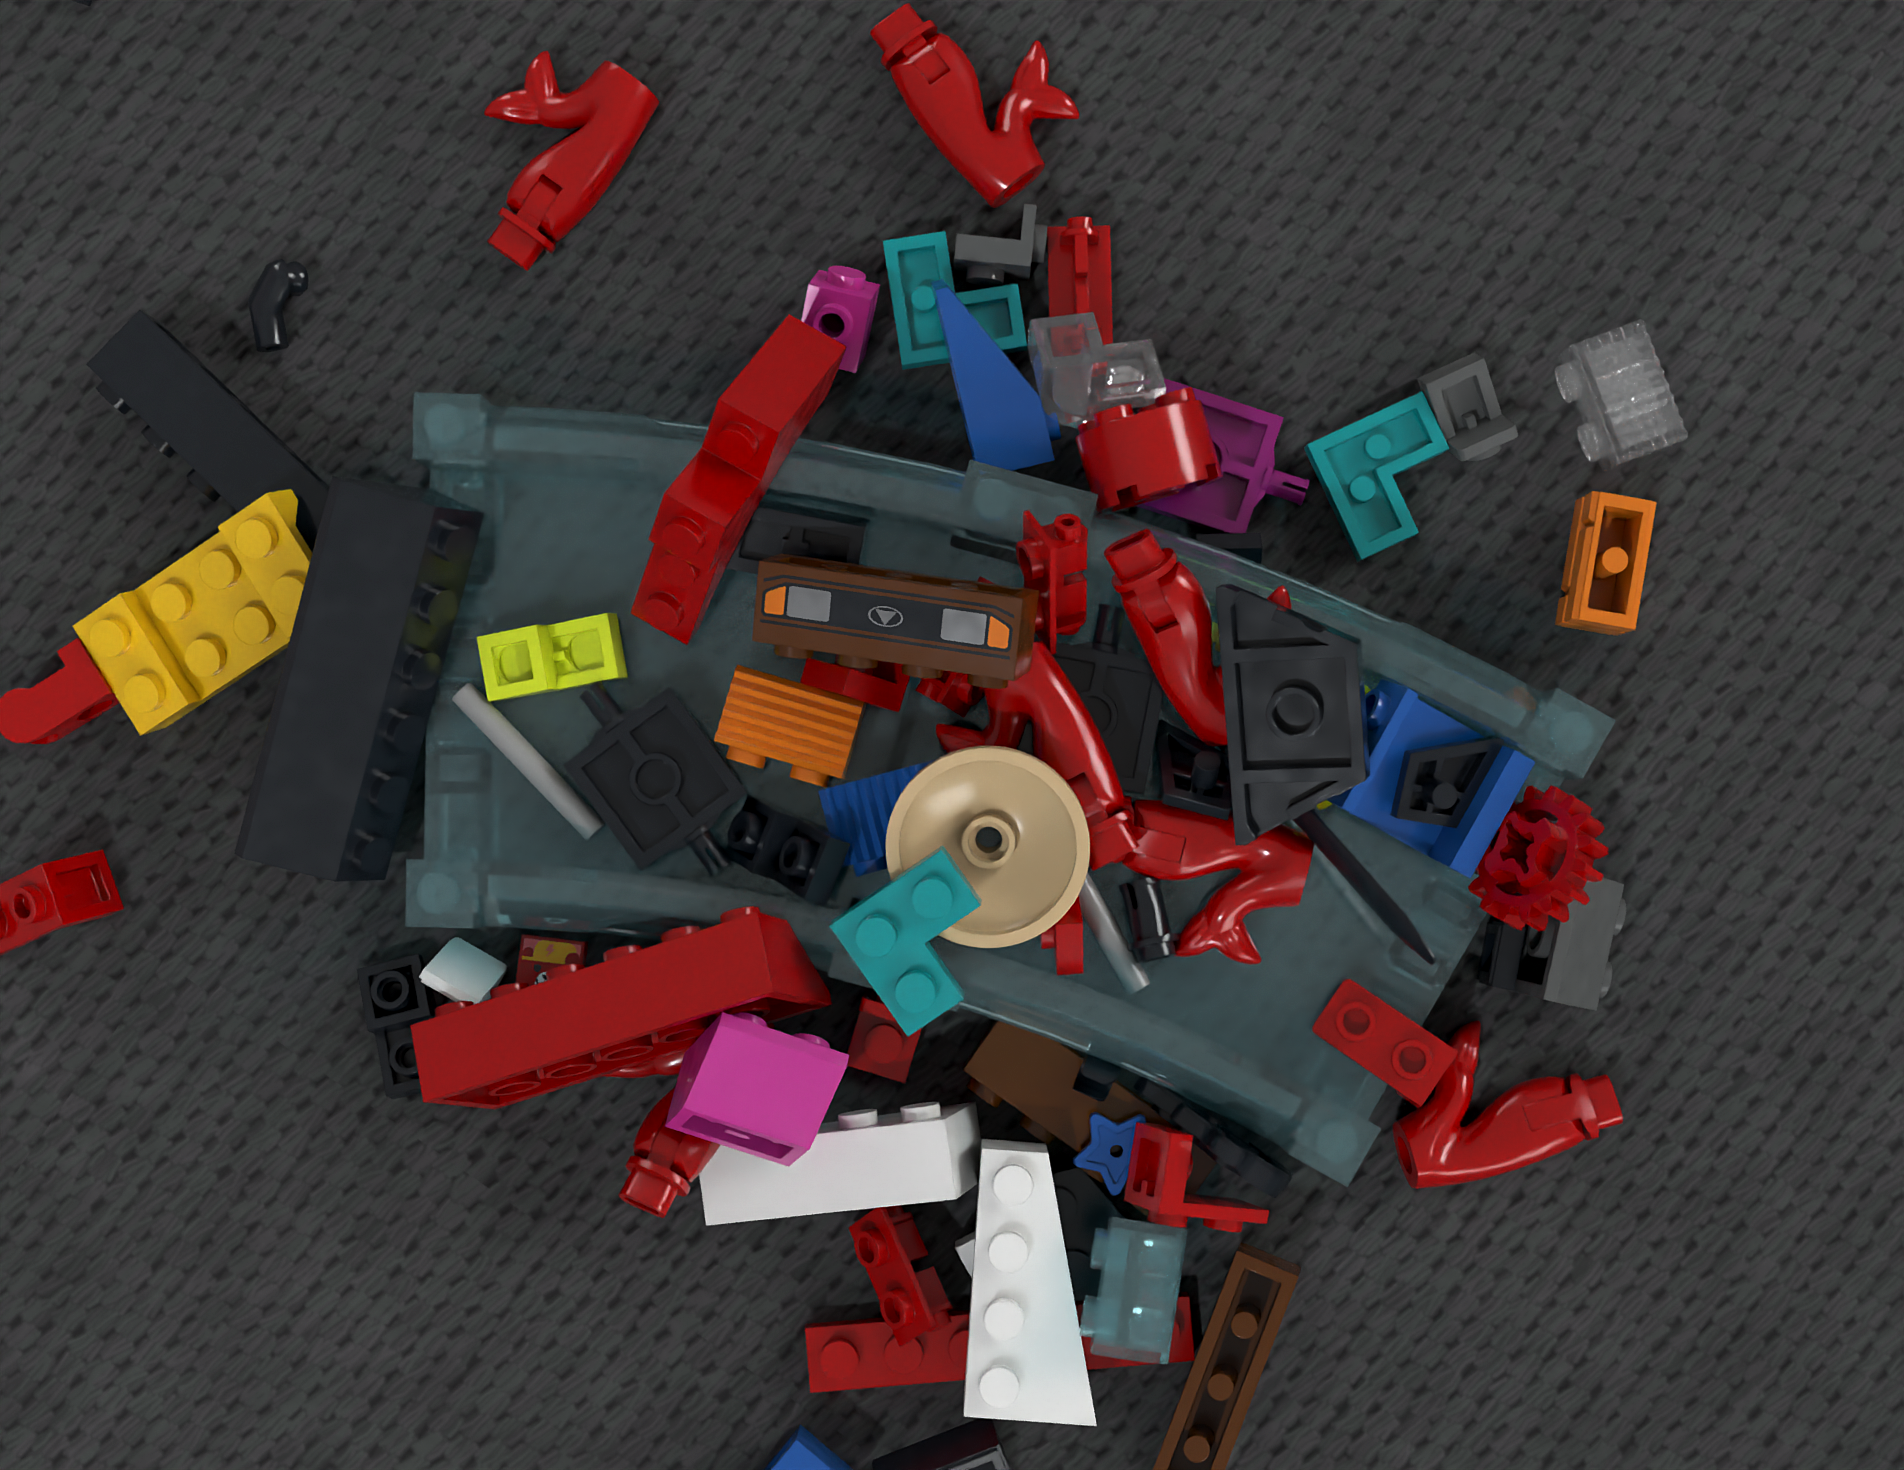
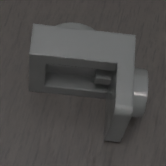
[954,204,1048,287]
[1417,352,1519,461]

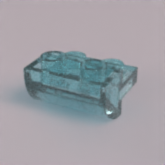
[1079,1216,1188,1364]

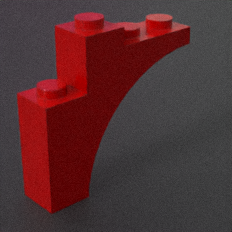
[630,314,847,645]

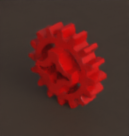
[1468,785,1608,931]

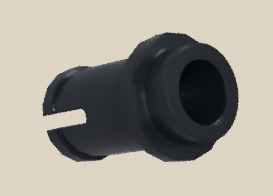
[1118,877,1180,963]

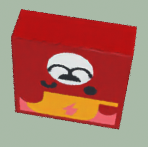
[516,934,588,986]

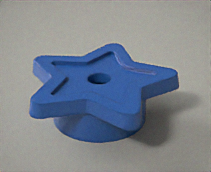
[1073,1112,1146,1196]

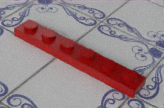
[805,1292,1195,1393]

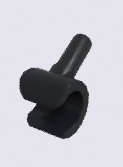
[1072,1033,1138,1101]

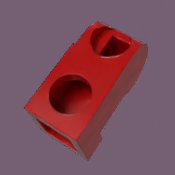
[0,638,120,745]

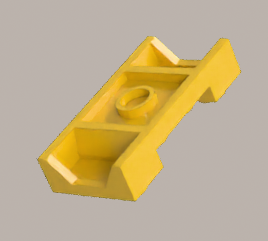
[73,489,312,736]

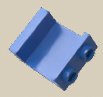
[1327,679,1535,879]

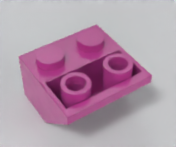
[665,1012,849,1167]

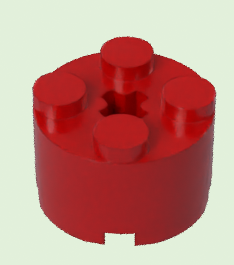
[1075,387,1223,514]

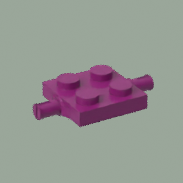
[1137,378,1310,534]

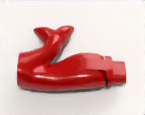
[870,3,1080,208]
[484,51,659,271]
[1103,529,1292,747]
[935,641,1140,871]
[1111,795,1314,965]
[1393,1020,1623,1189]
[604,1023,775,1218]

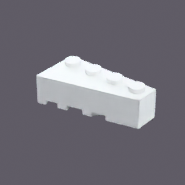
[699,1102,981,1226]
[964,1139,1097,1426]

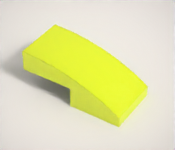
[477,613,628,701]

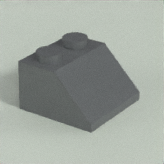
[1506,878,1626,1011]

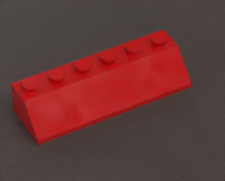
[410,906,832,1109]

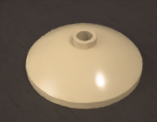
[885,746,1090,948]

